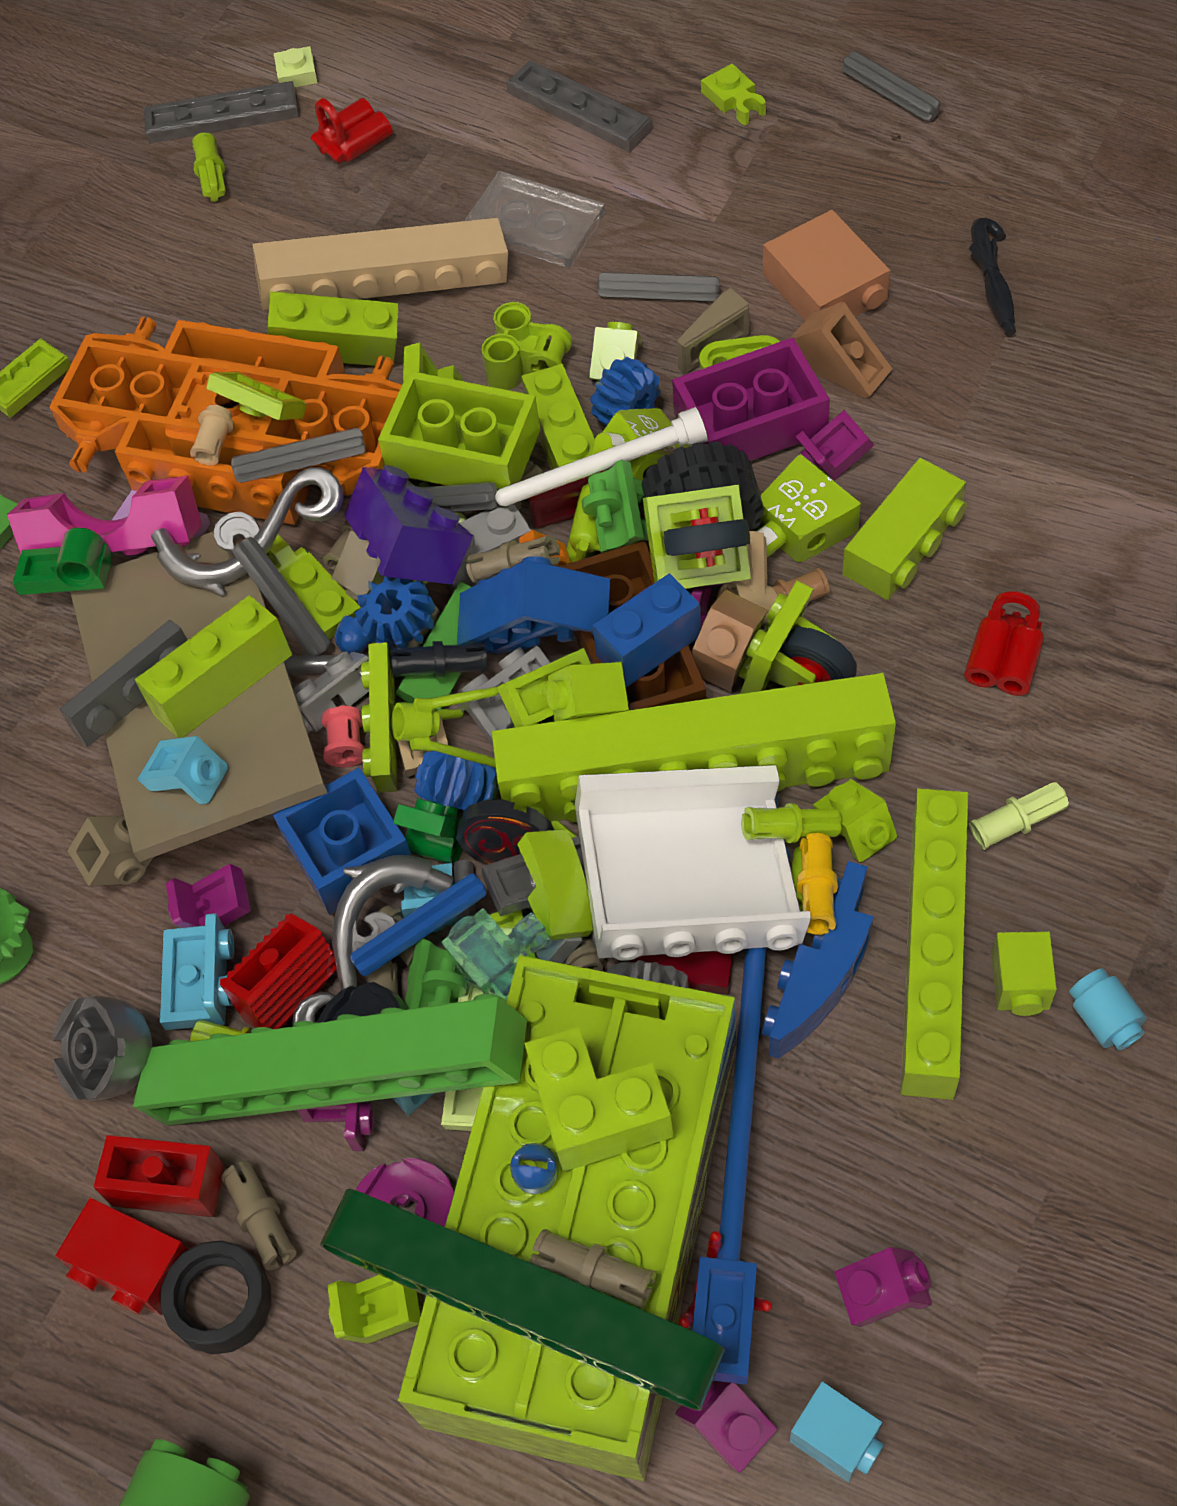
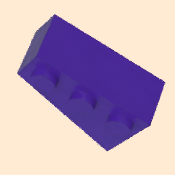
[344,465,474,584]

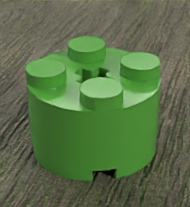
[119,1439,250,1506]

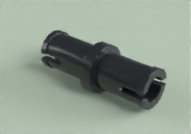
[390,641,487,678]

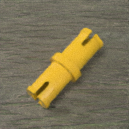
[797,833,838,935]

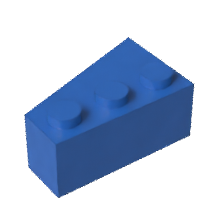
[457,556,610,655]

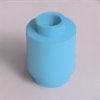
[1069,969,1147,1050]

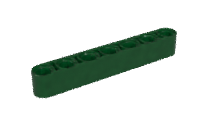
[320,1189,725,1411]

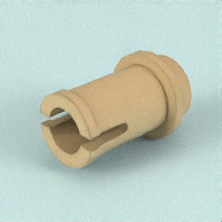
[190,405,234,465]

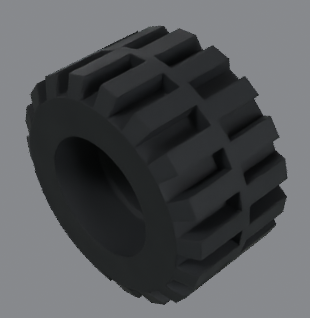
[642,442,764,531]

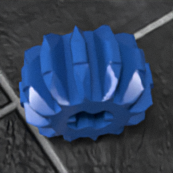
[590,357,661,427]
[355,576,436,648]
[414,751,499,810]

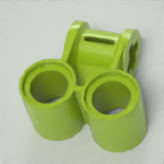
[481,302,573,390]

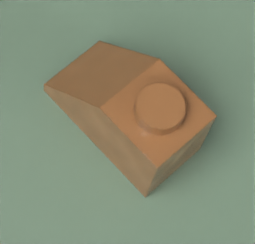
[791,302,893,398]
[692,590,768,692]

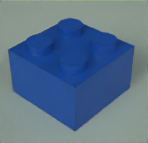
[273,767,411,915]

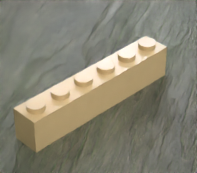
[253,218,508,310]

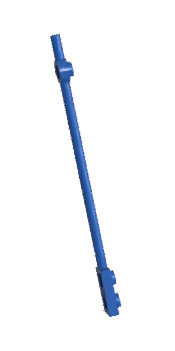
[693,796,789,1384]

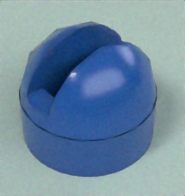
[335,615,371,653]
[510,1143,558,1194]

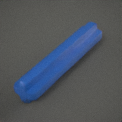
[350,873,487,976]

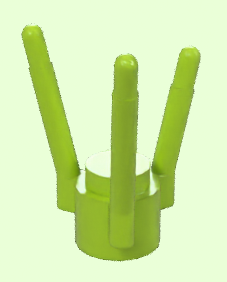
[392,687,499,768]

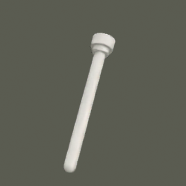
[495,407,708,506]

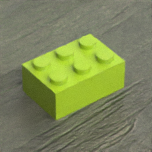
[378,371,541,489]

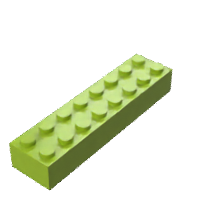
[492,673,896,822]

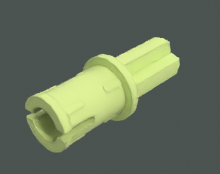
[969,782,1069,850]

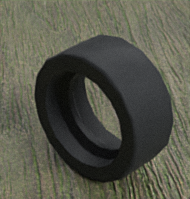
[161,1240,271,1355]

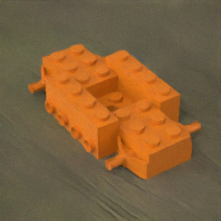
[49,317,402,525]

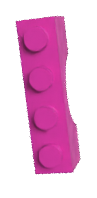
[7,475,202,555]

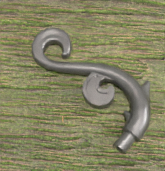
[151,467,343,597]
[292,855,454,1024]

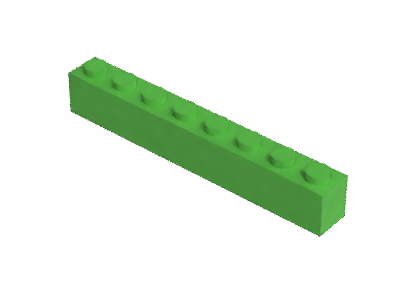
[133,994,527,1126]

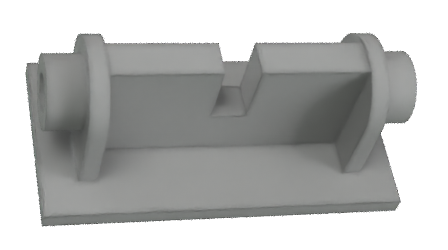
[293,651,369,733]

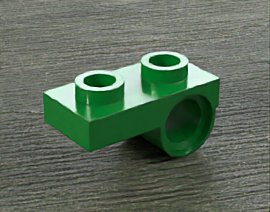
[12,528,113,595]
[393,798,463,865]

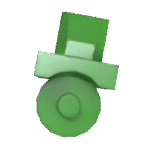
[581,459,649,553]
[405,939,468,1010]

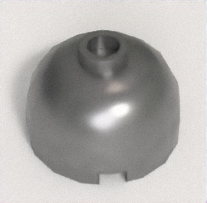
[53,996,152,1101]

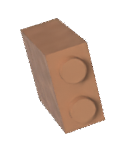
[763,210,890,320]

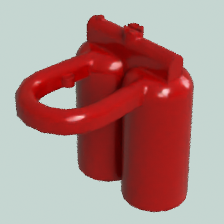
[310,98,393,163]
[964,591,1044,696]

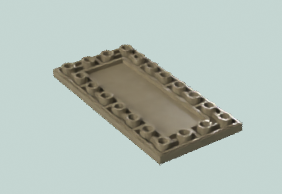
[70,531,328,862]

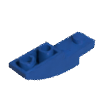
[762,861,874,1059]

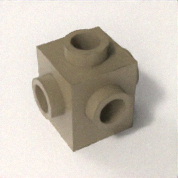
[67,815,153,887]

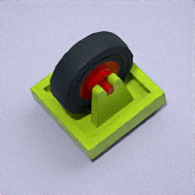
[643,485,751,589]
[738,580,857,694]

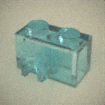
[442,908,550,1001]

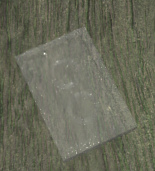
[464,171,606,268]

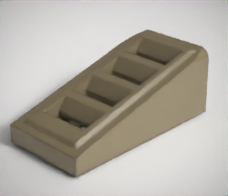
[677,288,749,375]

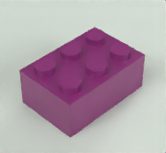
[672,337,830,461]

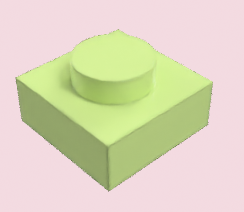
[274,46,318,88]

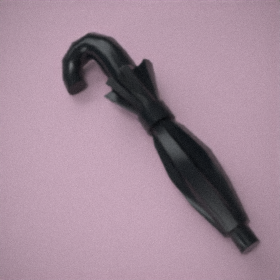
[969,217,1016,335]

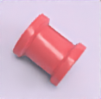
[321,705,365,768]

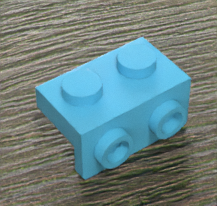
[160,913,234,1030]

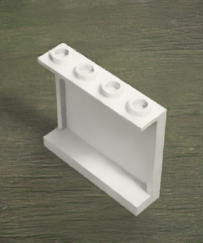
[575,765,811,960]

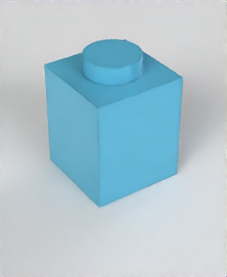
[790,1382,885,1483]

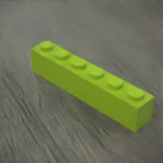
[900,788,968,1100]

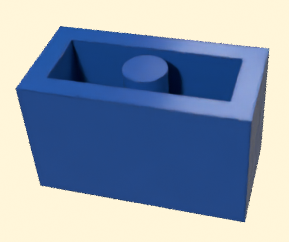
[593,573,701,688]

